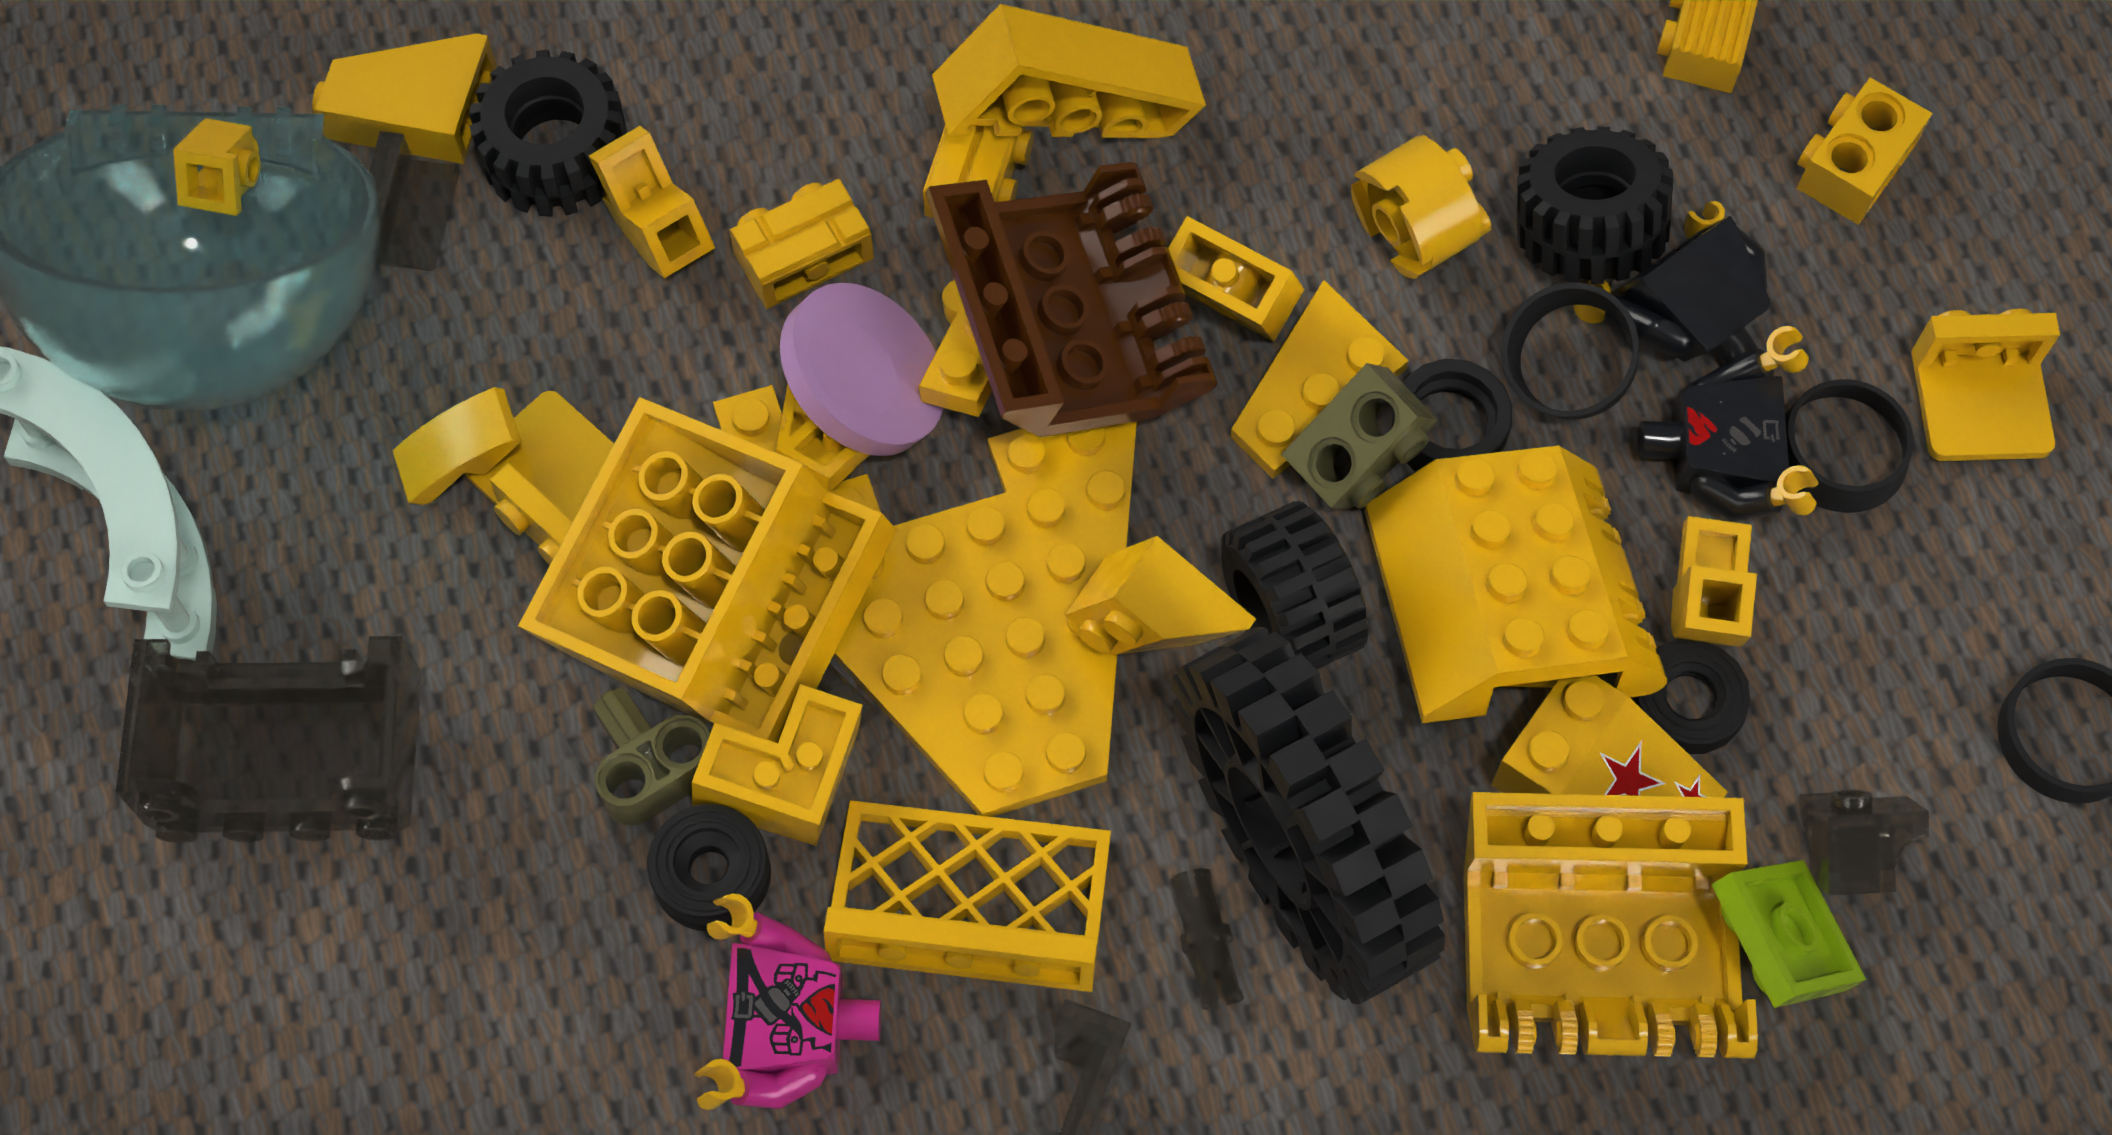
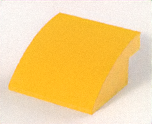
[518,397,897,743]

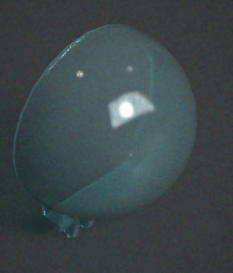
[0,105,381,412]

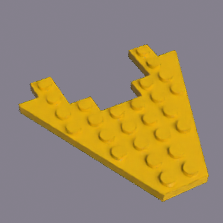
[713,385,1137,817]

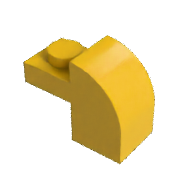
[588,126,715,279]
[1671,516,1757,647]

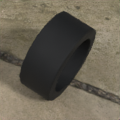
[1391,358,1513,472]

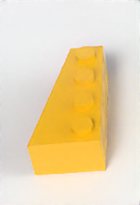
[932,4,1206,138]

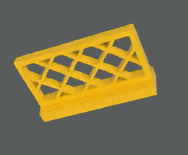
[824,800,1111,992]

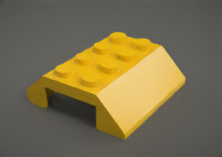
[1364,445,1667,723]
[1463,792,1758,1058]

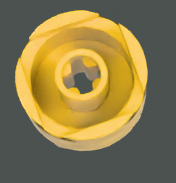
[1351,135,1491,279]

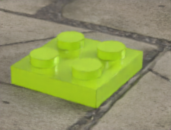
[1711,860,1866,1008]

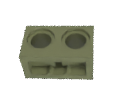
[1281,363,1438,510]

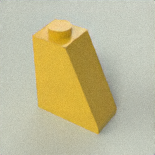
[312,33,497,164]

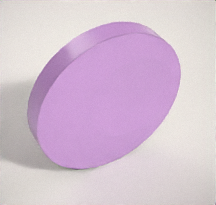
[780,283,944,456]

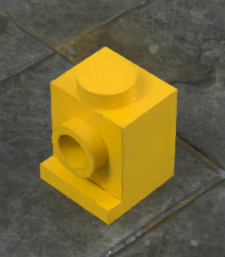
[173,118,261,216]

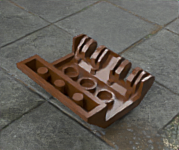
[925,162,1218,437]

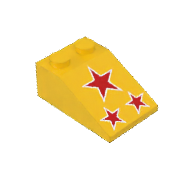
[1491,675,1728,798]

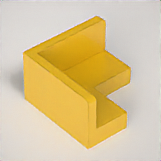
[692,684,863,846]

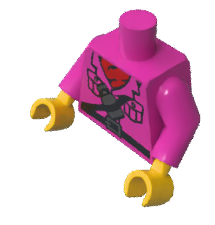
[694,893,882,1110]

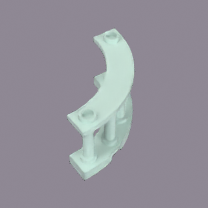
[0,346,217,667]

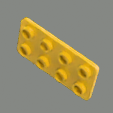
[464,391,614,565]

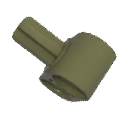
[593,688,710,825]

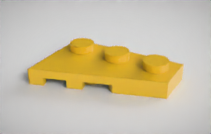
[1230,280,1409,479]

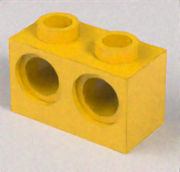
[1797,77,1933,225]

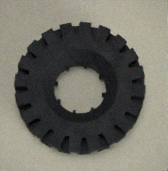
[1172,627,1445,1004]

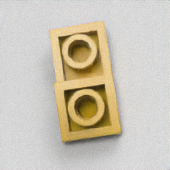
[392,387,521,505]

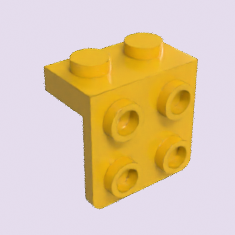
[1911,309,2060,461]

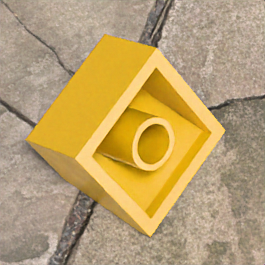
[1065,536,1256,655]

